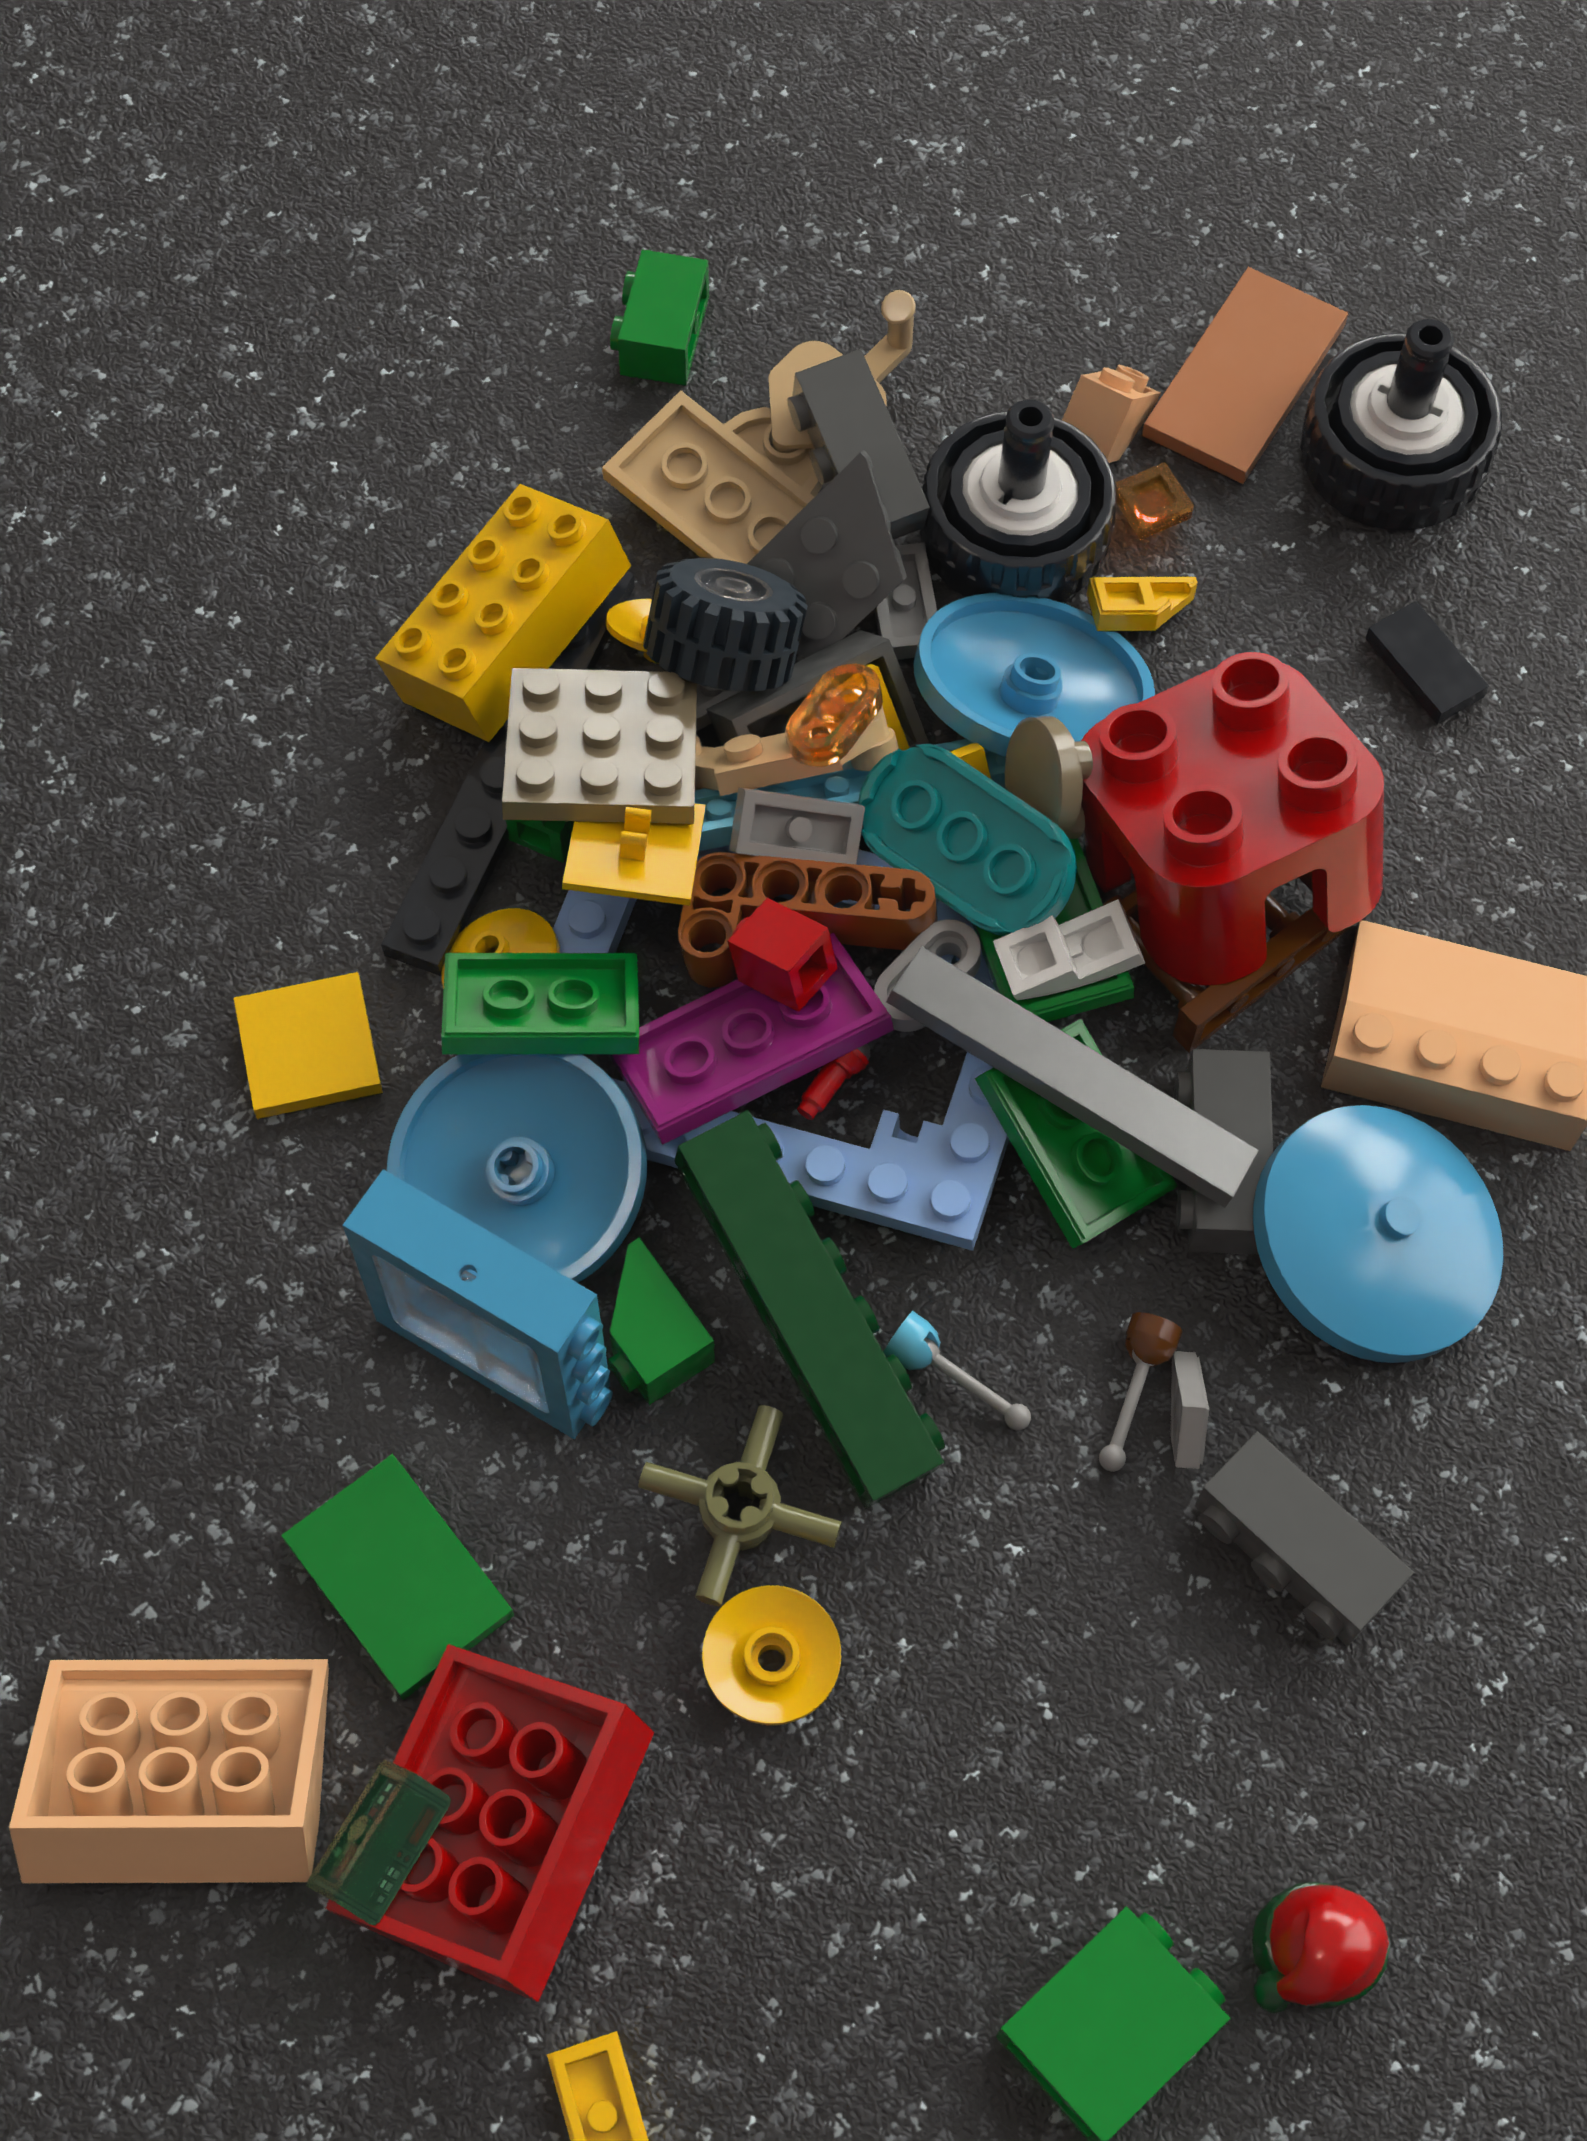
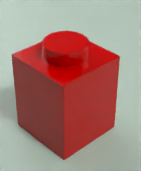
[728,898,838,1012]

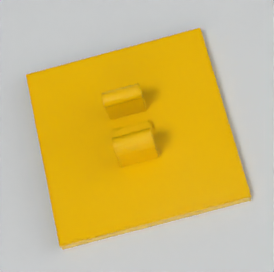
[562,803,706,906]

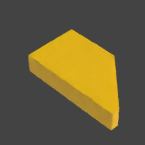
[1087,577,1198,631]

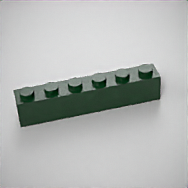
[674,1110,945,1509]

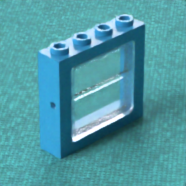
[343,1169,613,1439]

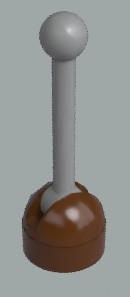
[1099,1312,1182,1472]

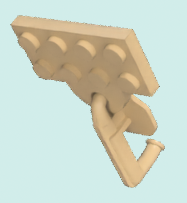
[602,290,916,564]

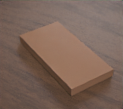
[1142,267,1348,484]

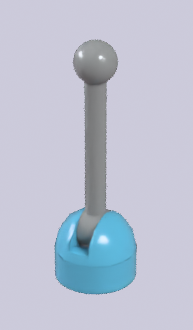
[883,1311,1031,1430]

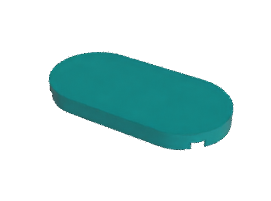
[858,744,1076,936]

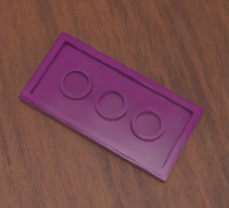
[609,932,894,1145]

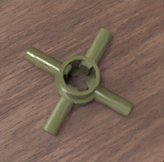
[638,1405,842,1606]

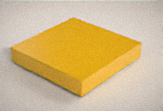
[234,972,383,1119]

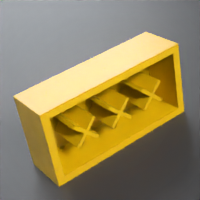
[375,484,631,742]

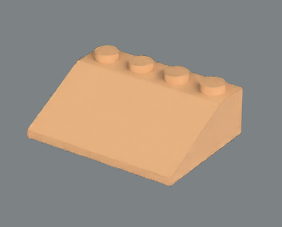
[1321,920,1587,1151]
[9,1659,329,1883]

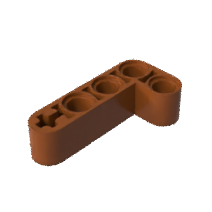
[678,852,938,988]

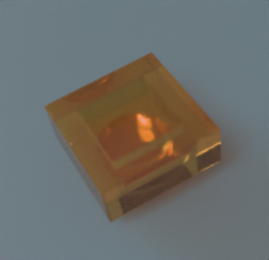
[1116,462,1194,540]

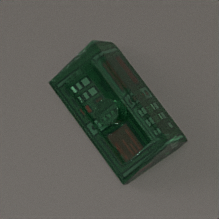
[306,1759,451,1925]

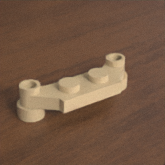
[695,696,899,796]

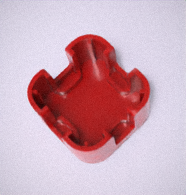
[1081,652,1384,985]

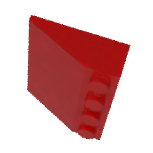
[325,1644,654,2002]

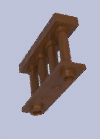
[1103,871,1358,1053]

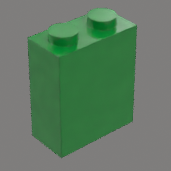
[995,1906,1231,2141]

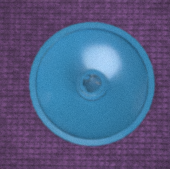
[914,593,1155,757]
[387,1054,647,1283]
[1253,1105,1503,1363]

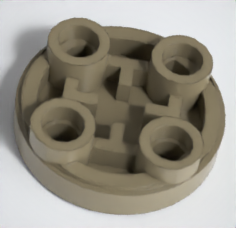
[1005,716,1093,839]

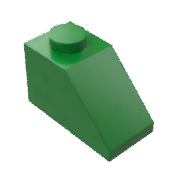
[607,1238,715,1405]

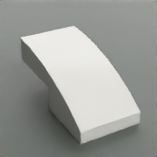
[993,899,1145,1000]

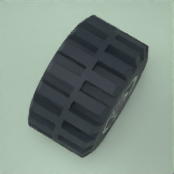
[643,558,808,691]

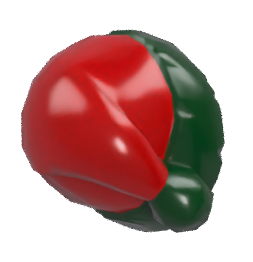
[1252,1882,1390,2014]

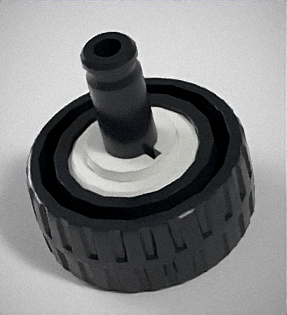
[1300,319,1502,531]
[920,399,1117,602]

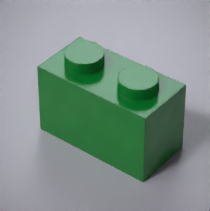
[610,249,709,386]

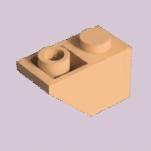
[1062,365,1161,463]

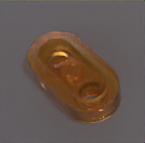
[786,664,883,767]

